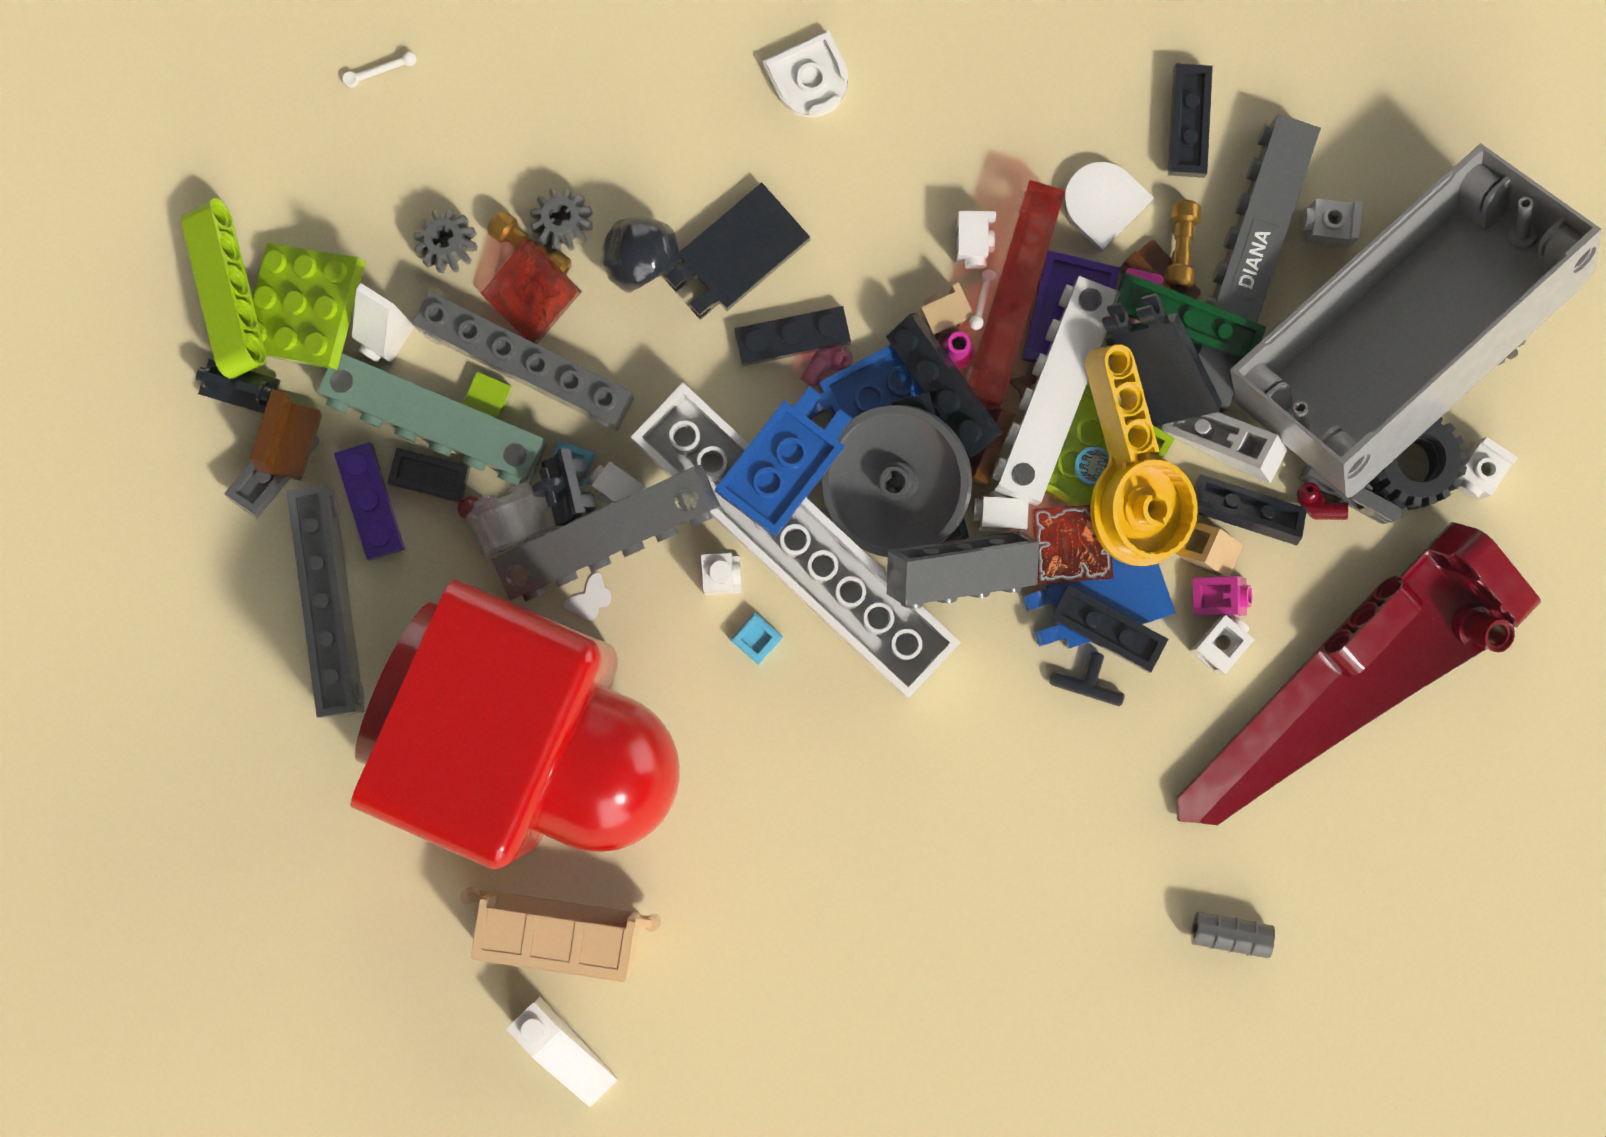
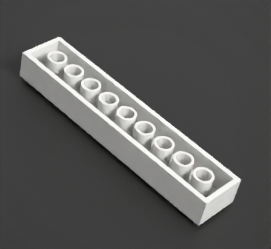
[631,383,961,699]

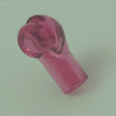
[800,346,853,388]

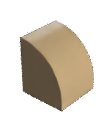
[1176,522,1244,577]

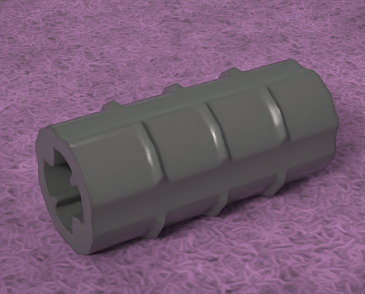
[1191,912,1275,958]

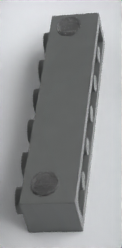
[412,291,634,432]
[491,464,720,602]
[287,485,365,718]

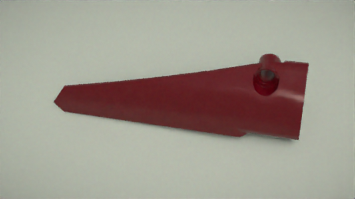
[1176,522,1541,826]

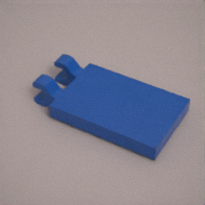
[807,345,935,420]
[714,386,852,537]
[1022,556,1176,649]

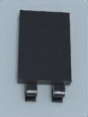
[665,182,810,320]
[1102,293,1222,426]

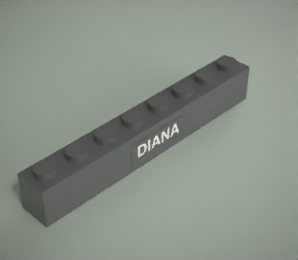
[1192,114,1321,412]

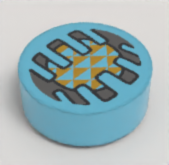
[1074,447,1109,486]

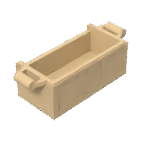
[460,886,661,982]

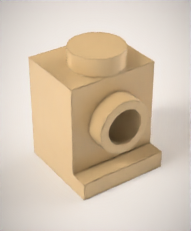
[918,282,975,339]

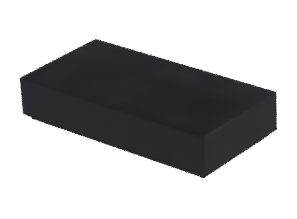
[387,448,471,503]

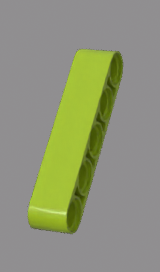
[181,198,266,379]

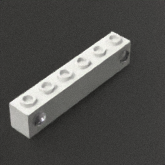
[992,276,1117,507]

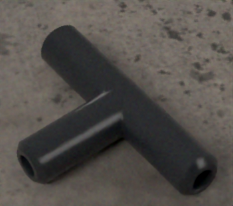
[1049,651,1125,707]

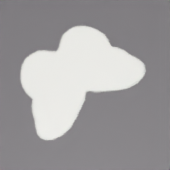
[564,573,612,620]

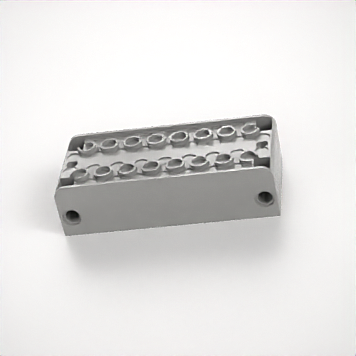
[1230,143,1601,498]

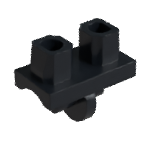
[532,448,596,526]

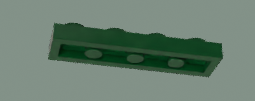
[1113,273,1266,360]

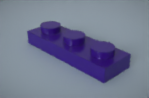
[334,442,405,561]

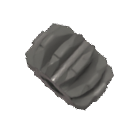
[530,187,594,251]
[413,209,478,273]

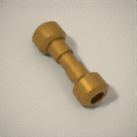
[1164,200,1202,292]
[487,210,572,282]

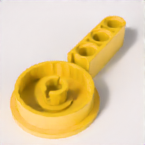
[1085,345,1198,566]

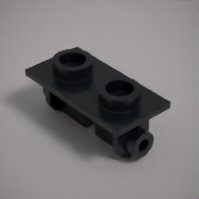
[196,359,281,414]

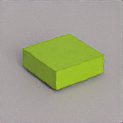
[463,372,513,419]

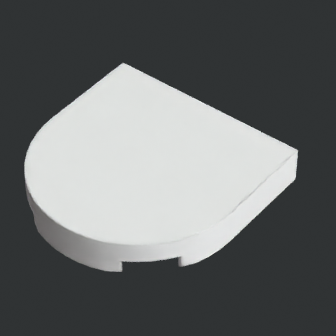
[762,30,848,118]
[1064,162,1154,252]

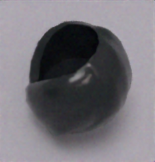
[600,216,679,293]

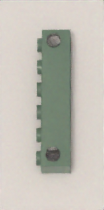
[317,353,548,486]

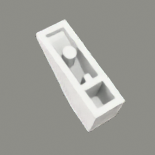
[352,283,415,364]
[1161,412,1287,483]
[506,996,618,1107]

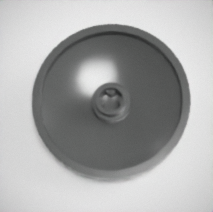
[822,405,972,557]

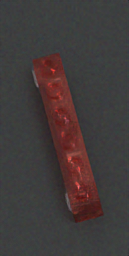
[965,180,1066,410]

